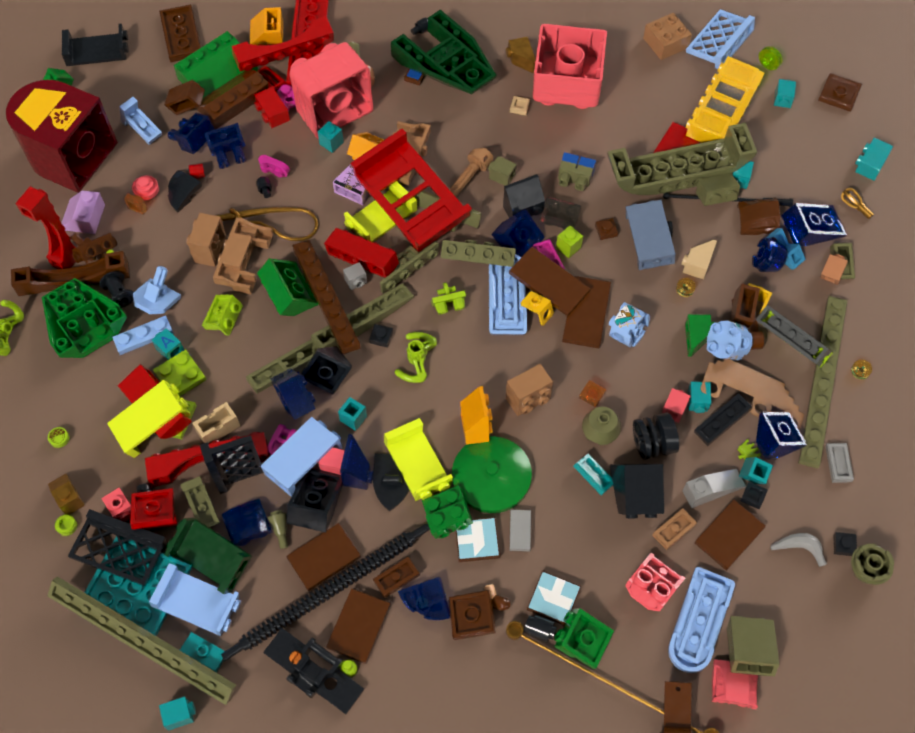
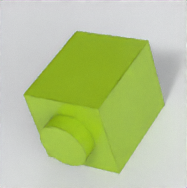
[556,226,583,258]

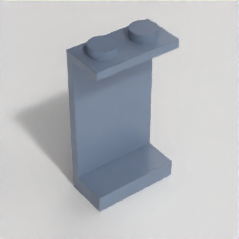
[626,200,675,270]

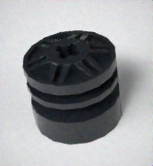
[633,412,679,460]

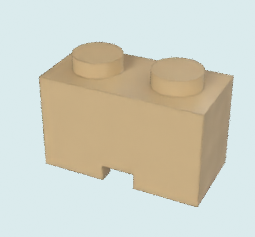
[192,402,240,444]

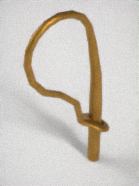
[215,207,318,241]

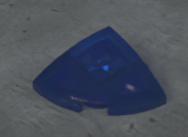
[398,577,451,620]

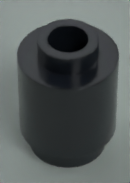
[524,615,557,642]

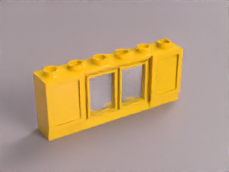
[685,56,765,143]

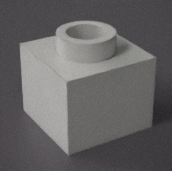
[343,262,367,290]

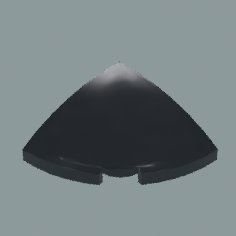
[168,170,202,212]

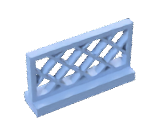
[686,9,755,69]

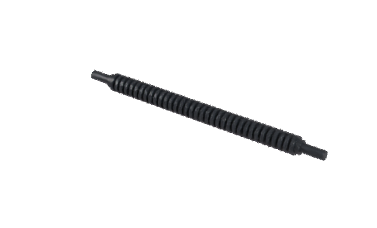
[221,522,430,661]

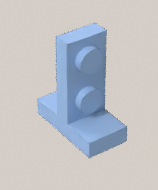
[120,97,162,145]

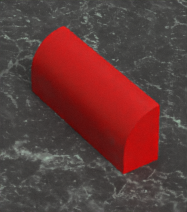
[117,364,192,439]

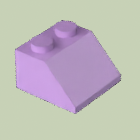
[62,191,105,234]

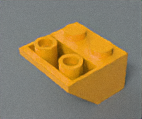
[250,7,283,45]
[460,386,493,445]

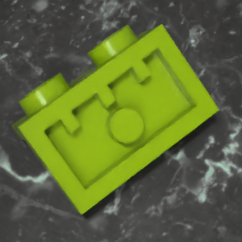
[202,295,243,336]

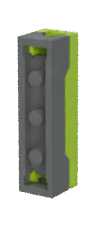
[756,305,833,368]

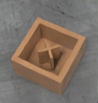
[643,13,692,60]
[187,213,227,267]
[505,364,553,416]

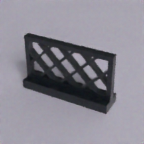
[200,435,264,494]
[68,509,168,586]

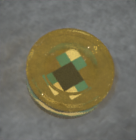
[676,278,696,297]
[851,360,872,380]

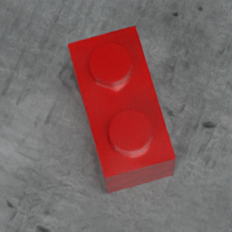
[254,86,290,129]

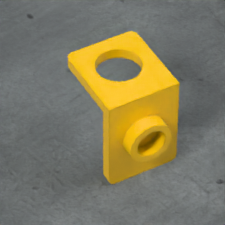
[748,283,772,315]
[520,291,554,326]

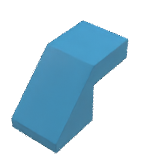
[765,228,806,270]

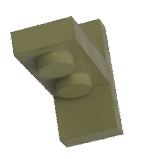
[180,476,220,528]

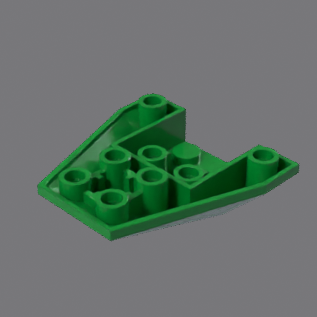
[42,278,127,358]

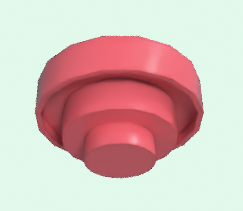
[132,175,159,200]

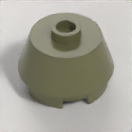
[582,407,621,445]
[851,544,894,585]

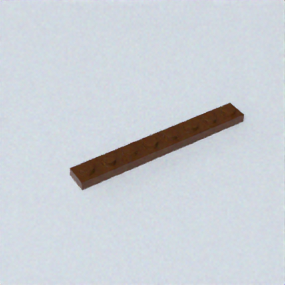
[292,240,361,354]

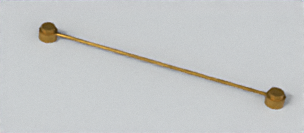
[506,621,719,733]

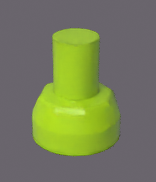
[340,660,358,678]

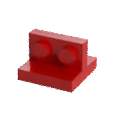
[130,488,178,530]

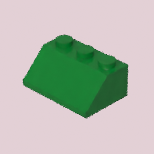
[257,258,318,316]

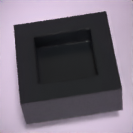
[369,324,393,348]
[740,481,768,509]
[833,532,857,556]

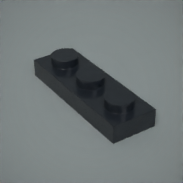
[694,393,752,446]

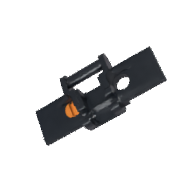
[263,628,364,715]

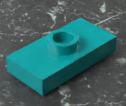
[573,454,613,496]
[180,632,225,673]

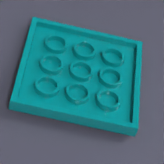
[84,536,192,636]

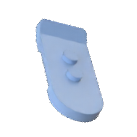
[489,254,527,335]
[668,567,735,673]

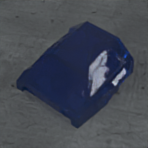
[221,499,273,546]

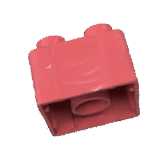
[533,24,607,109]
[290,42,373,139]

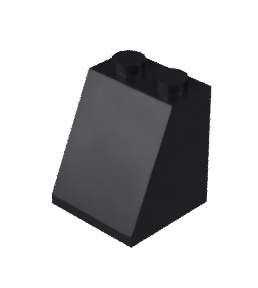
[610,464,664,519]

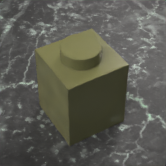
[488,156,517,186]

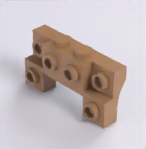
[393,121,431,185]
[213,217,274,295]

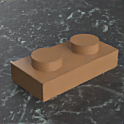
[652,508,697,551]

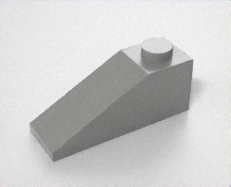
[683,469,746,509]

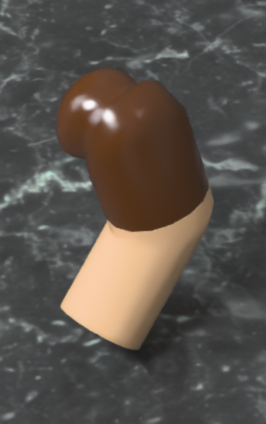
[484,584,511,611]

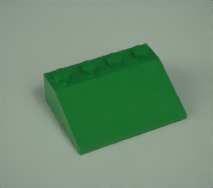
[174,31,259,98]

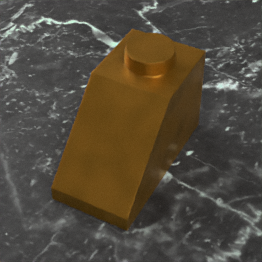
[506,37,536,73]
[48,474,85,515]

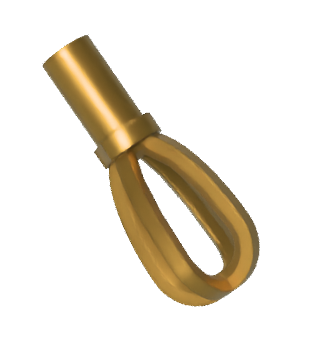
[841,188,874,219]

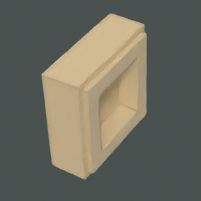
[510,96,530,116]

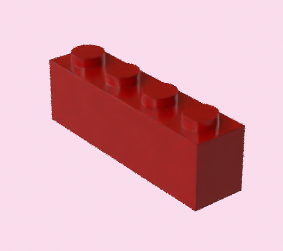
[324,228,399,278]

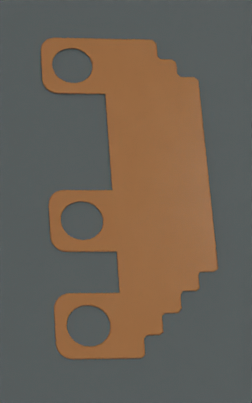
[701,359,804,434]

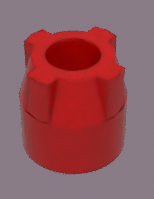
[188,163,205,178]

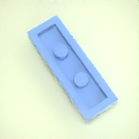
[112,315,174,355]

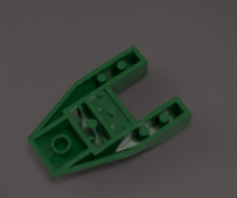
[391,10,496,95]

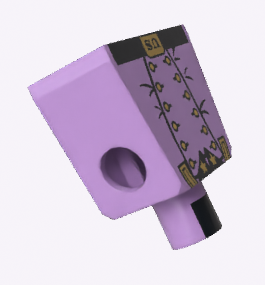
[333,165,369,205]

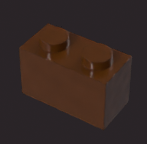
[164,80,205,115]
[730,284,760,330]

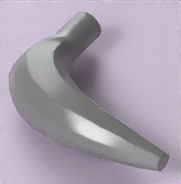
[770,533,827,567]

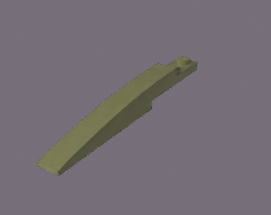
[246,283,414,394]

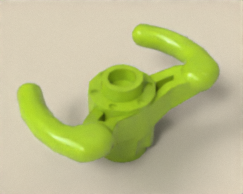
[0,300,24,356]
[394,332,437,383]

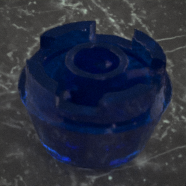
[752,237,788,272]

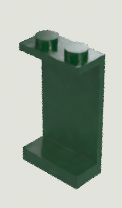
[164,518,252,594]

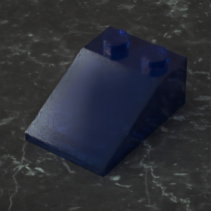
[781,203,847,246]

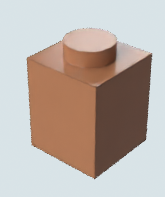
[820,254,848,285]

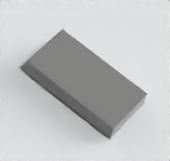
[825,443,854,483]
[510,510,531,552]

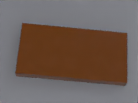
[159,4,201,63]
[509,247,591,316]
[562,276,611,349]

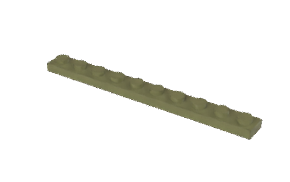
[798,296,847,469]
[47,576,236,705]

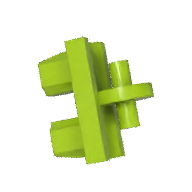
[431,282,466,315]

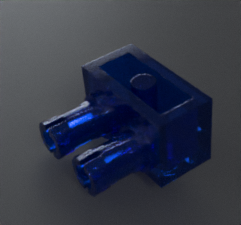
[168,113,216,154]
[204,123,247,169]

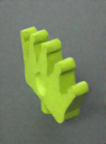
[737,439,762,460]

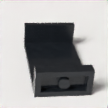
[62,23,129,66]

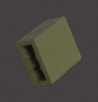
[727,616,779,677]

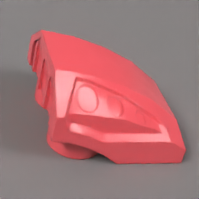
[626,553,685,612]
[712,659,758,710]

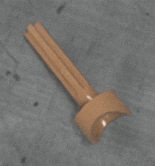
[449,148,493,197]

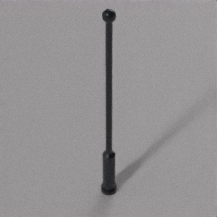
[663,192,793,207]

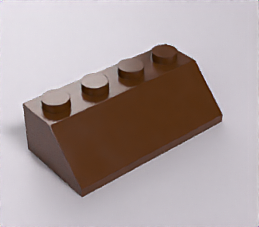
[196,70,269,130]

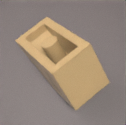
[681,240,717,279]

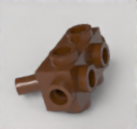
[70,232,117,264]

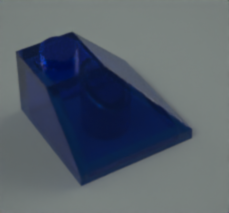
[491,209,545,257]
[756,412,807,459]
[340,434,373,490]

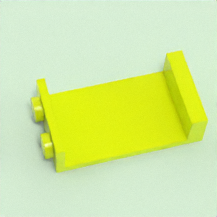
[344,181,417,242]
[107,380,191,458]
[384,418,453,501]

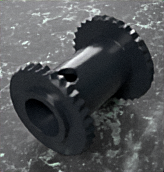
[99,271,134,308]

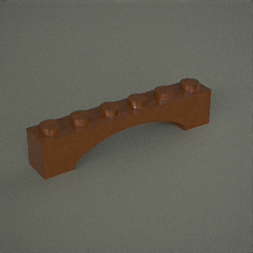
[11,251,130,296]

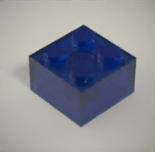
[270,368,316,420]

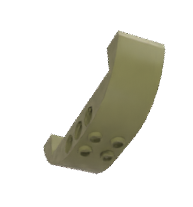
[607,123,757,195]

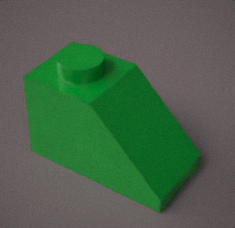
[685,314,714,357]

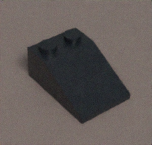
[287,468,345,533]

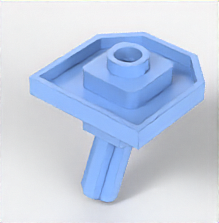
[133,266,181,314]

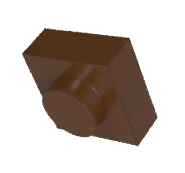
[595,218,618,240]

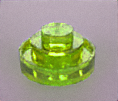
[758,46,783,70]

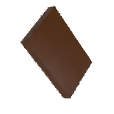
[695,500,766,571]
[286,523,361,591]
[326,588,390,664]

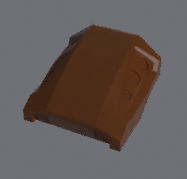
[737,198,780,235]

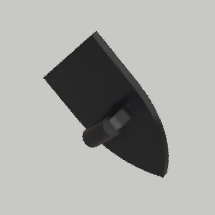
[373,453,409,511]

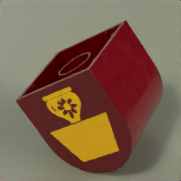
[6,80,118,193]

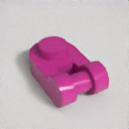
[277,85,296,111]
[258,155,290,178]
[268,424,297,455]

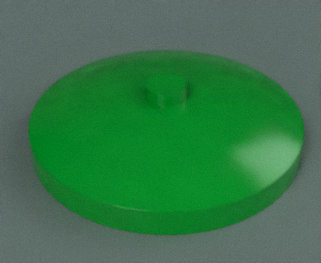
[452,436,532,513]

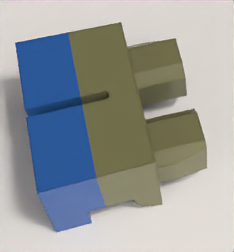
[558,152,596,191]

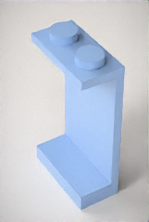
[261,417,343,497]
[149,563,241,636]

